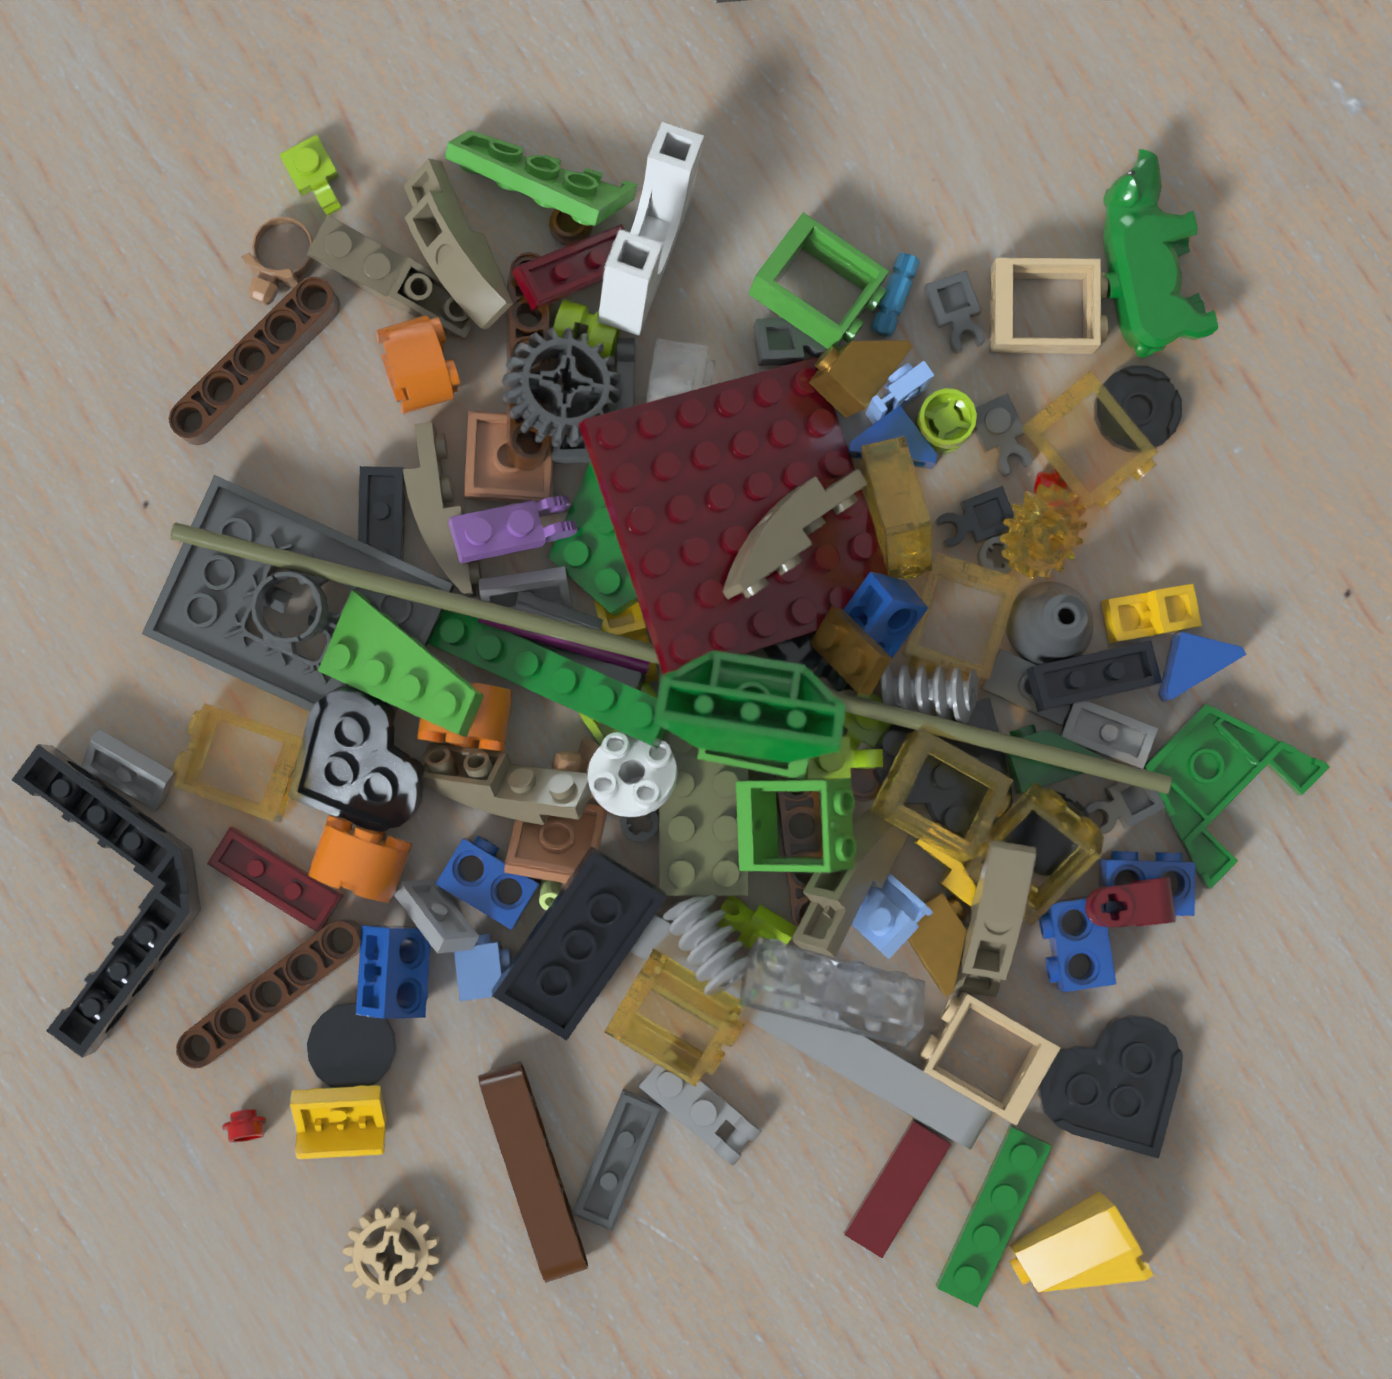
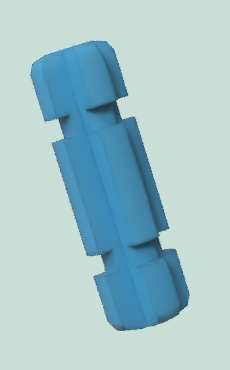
[871,252,920,337]

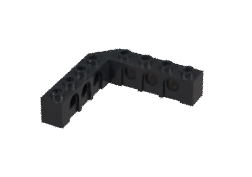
[12,744,201,1058]

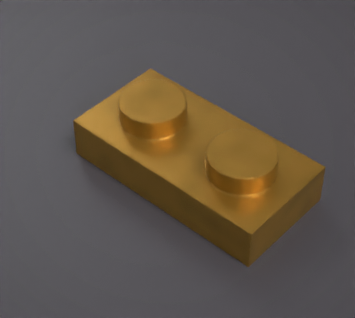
[810,607,893,695]

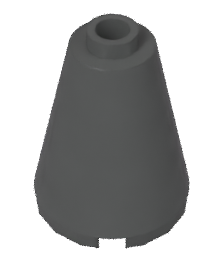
[1006,582,1094,665]

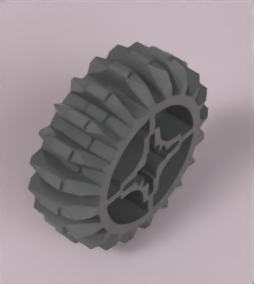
[502,327,623,448]

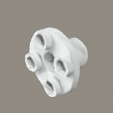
[588,732,678,817]

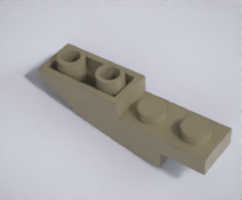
[404,158,513,330]
[306,215,474,339]
[403,422,482,598]
[723,469,868,599]
[419,743,592,825]
[792,802,919,958]
[954,840,1036,997]

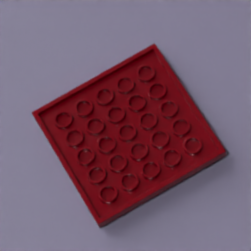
[578,357,892,675]

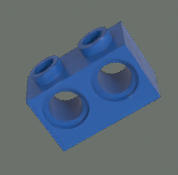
[844,572,928,658]
[436,835,541,930]
[1098,851,1195,916]
[1039,896,1116,992]
[356,925,431,1019]

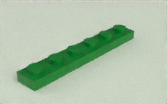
[428,609,667,749]

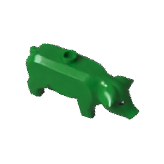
[1103,149,1218,358]

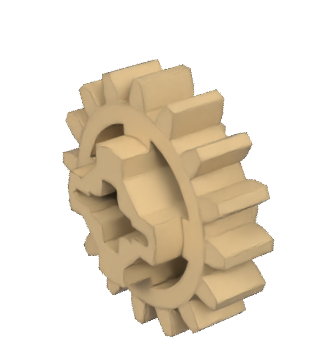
[342,1204,441,1305]

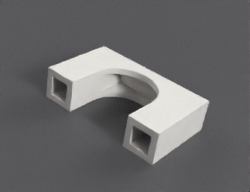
[598,122,704,336]

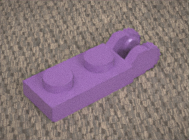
[448,495,578,563]

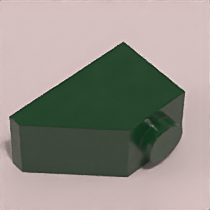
[1004,724,1104,793]

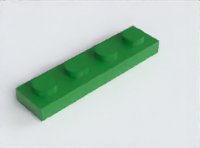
[936,1125,1052,1308]

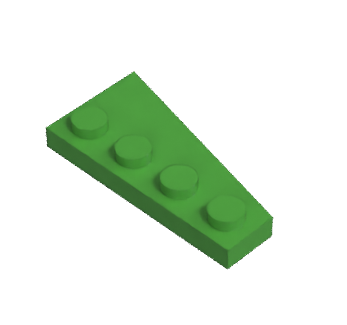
[445,130,638,226]
[318,590,484,737]

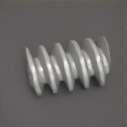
[881,664,978,724]
[663,895,752,996]

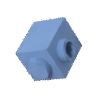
[454,933,512,1001]

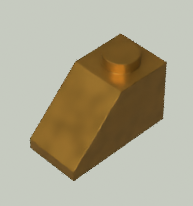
[808,340,913,418]
[907,892,967,997]

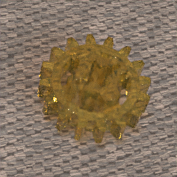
[1000,484,1087,580]

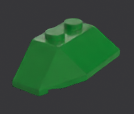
[654,650,846,763]

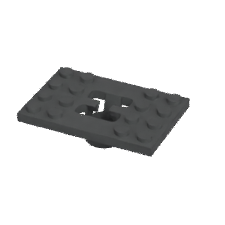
[142,475,454,715]

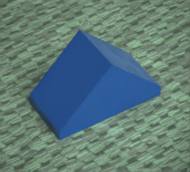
[848,406,937,469]
[1158,632,1247,702]

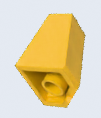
[1009,1191,1154,1293]

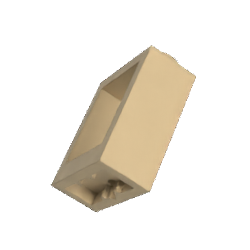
[990,258,1108,354]
[918,992,1060,1126]

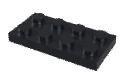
[492,846,667,1041]

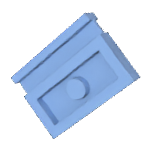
[866,361,934,424]
[852,873,933,959]

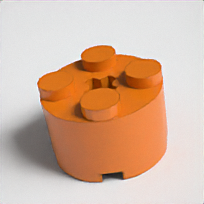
[376,315,460,415]
[417,682,513,752]
[308,815,412,903]

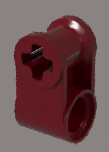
[1085,877,1176,927]

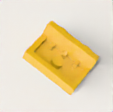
[290,1085,387,1159]

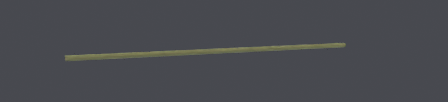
[171,522,1172,794]

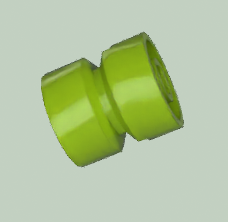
[553,299,621,359]
[915,388,977,455]

